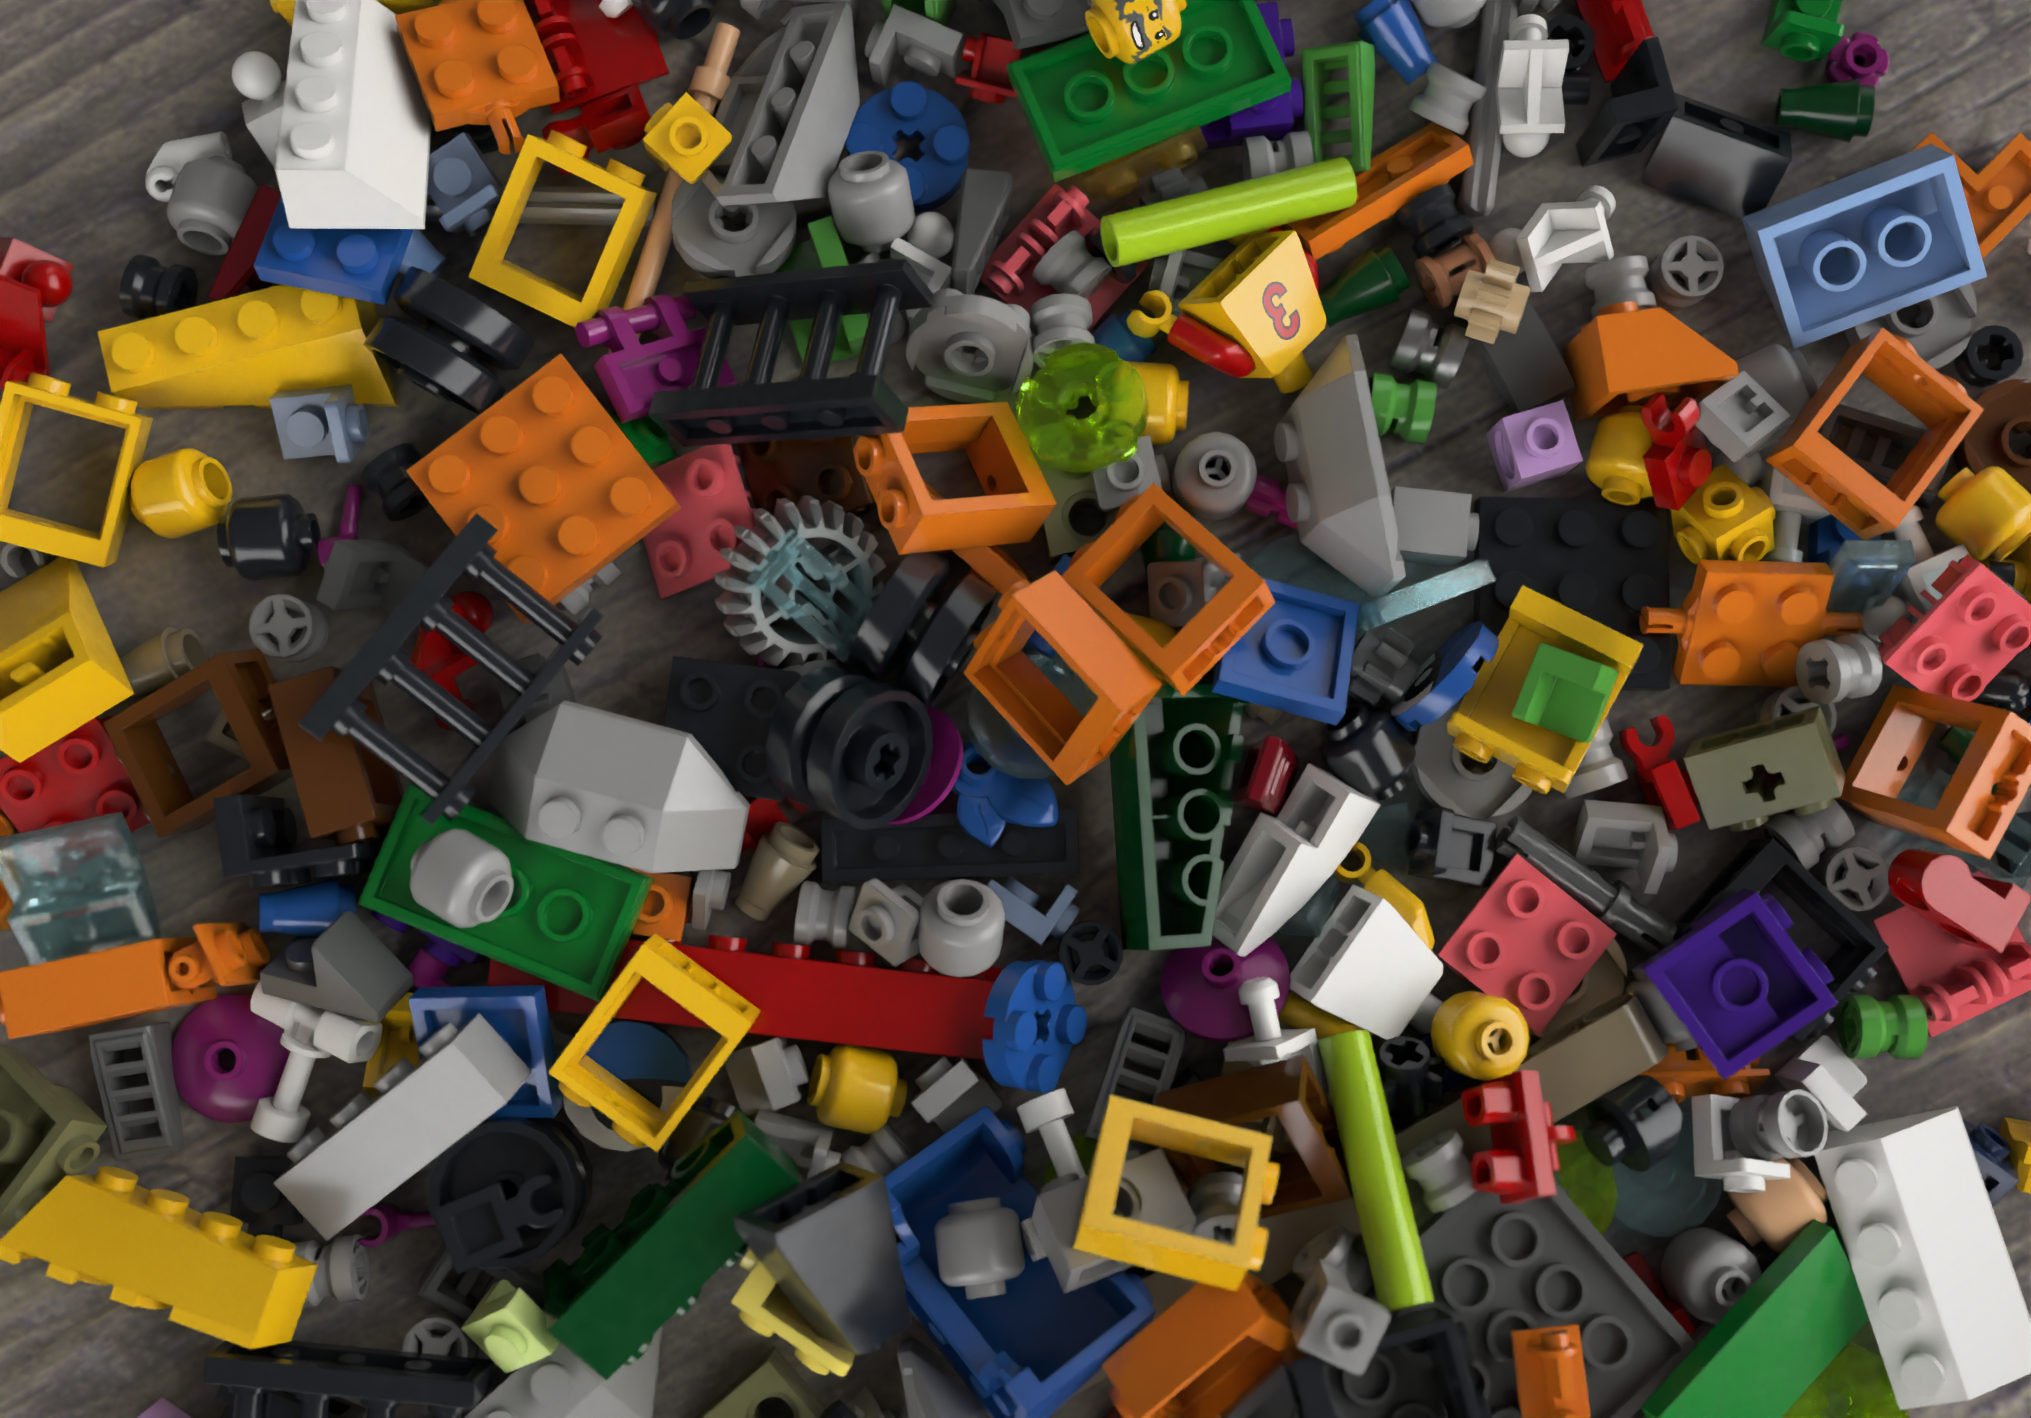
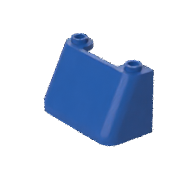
[885,1105,1156,1418]

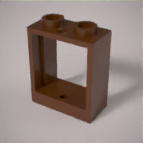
[103,649,293,838]
[267,666,404,846]
[1148,1055,1353,1220]

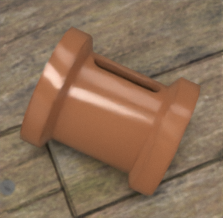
[1414,231,1495,310]

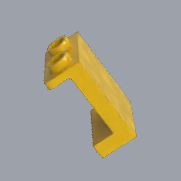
[1447,585,1643,794]

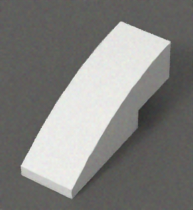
[1213,763,1381,957]

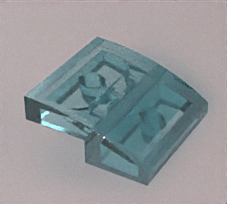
[0,812,161,965]

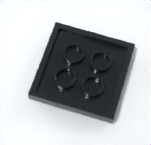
[1474,497,1670,691]

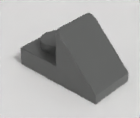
[260,910,414,1023]

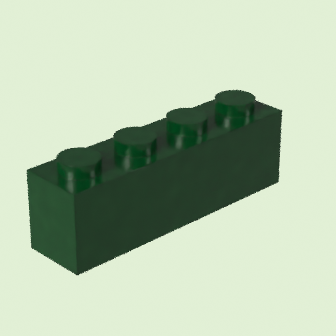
[1109,683,1250,951]
[543,1109,802,1381]

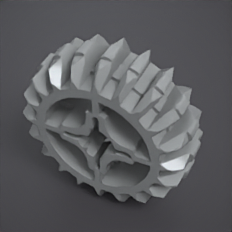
[713,495,887,667]

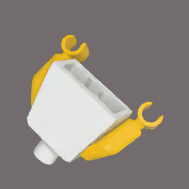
[1278,842,1443,1041]

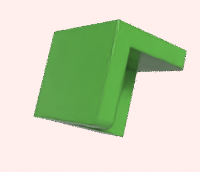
[1512,642,1619,743]

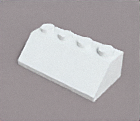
[275,0,432,229]
[1815,1106,2031,1410]

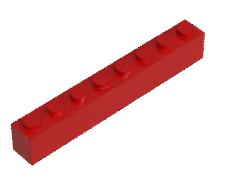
[487,933,1003,1060]

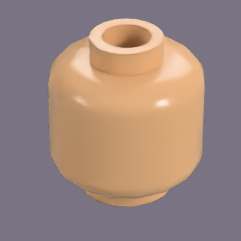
[1726,1157,1829,1253]

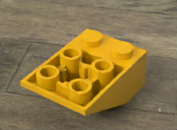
[0,557,134,763]

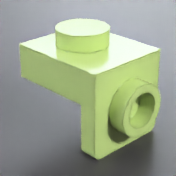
[461,1279,560,1374]

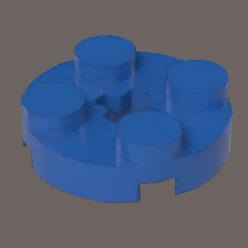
[845,81,971,212]
[983,960,1087,1094]

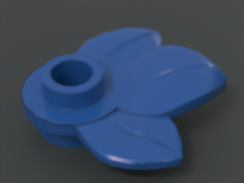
[951,738,1058,848]

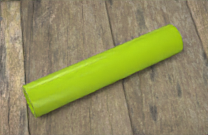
[1100,157,1357,267]
[1317,1030,1434,1311]

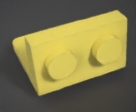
[731,1248,855,1377]

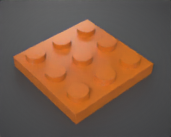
[406,353,682,625]

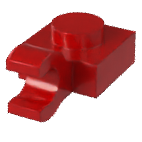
[541,83,651,175]
[1641,393,1713,511]
[1619,714,1701,831]

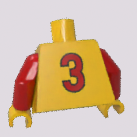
[1126,226,1327,393]

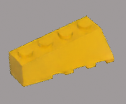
[97,284,399,410]

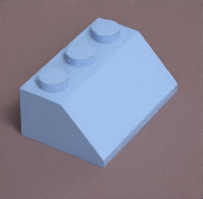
[1741,144,1987,349]

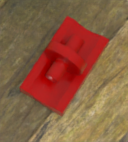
[1461,1070,1576,1204]

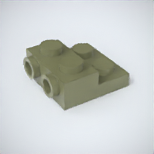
[0,1044,108,1231]

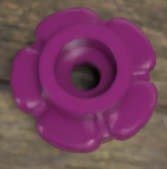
[1826,32,1890,87]

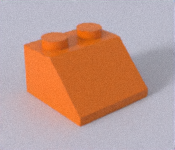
[1563,302,1739,421]

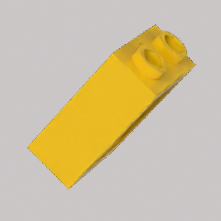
[468,130,657,328]
[0,372,153,568]
[548,933,761,1152]
[1073,1095,1279,1291]

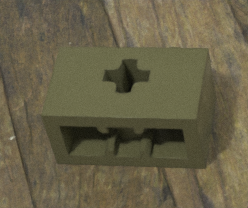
[1683,705,1846,832]

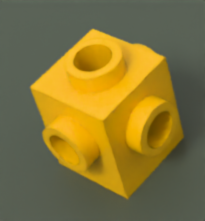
[1671,464,1776,565]

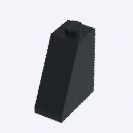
[734,1161,912,1356]

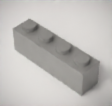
[273,1013,532,1241]

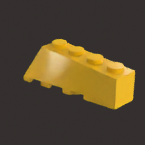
[0,1166,318,1349]

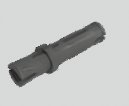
[1494,816,1677,957]

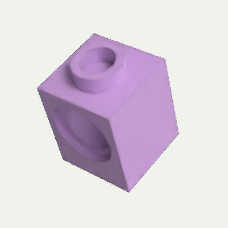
[1485,400,1583,493]

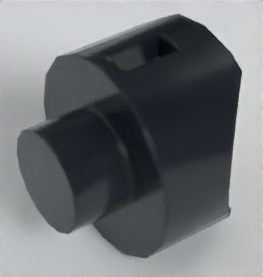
[1582,1075,1683,1172]

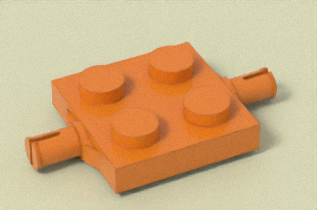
[395,0,560,155]
[1639,560,1863,687]

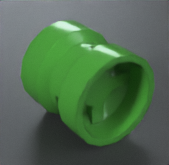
[1368,372,1437,445]
[1838,994,1928,1059]

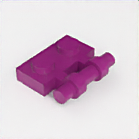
[575,293,737,423]

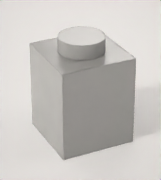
[1390,486,1479,567]

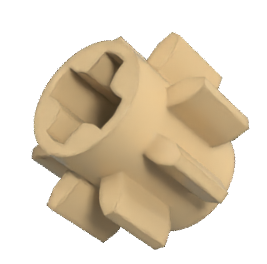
[1454,259,1531,345]

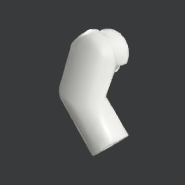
[145,131,232,202]

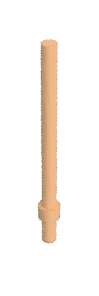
[608,22,741,354]

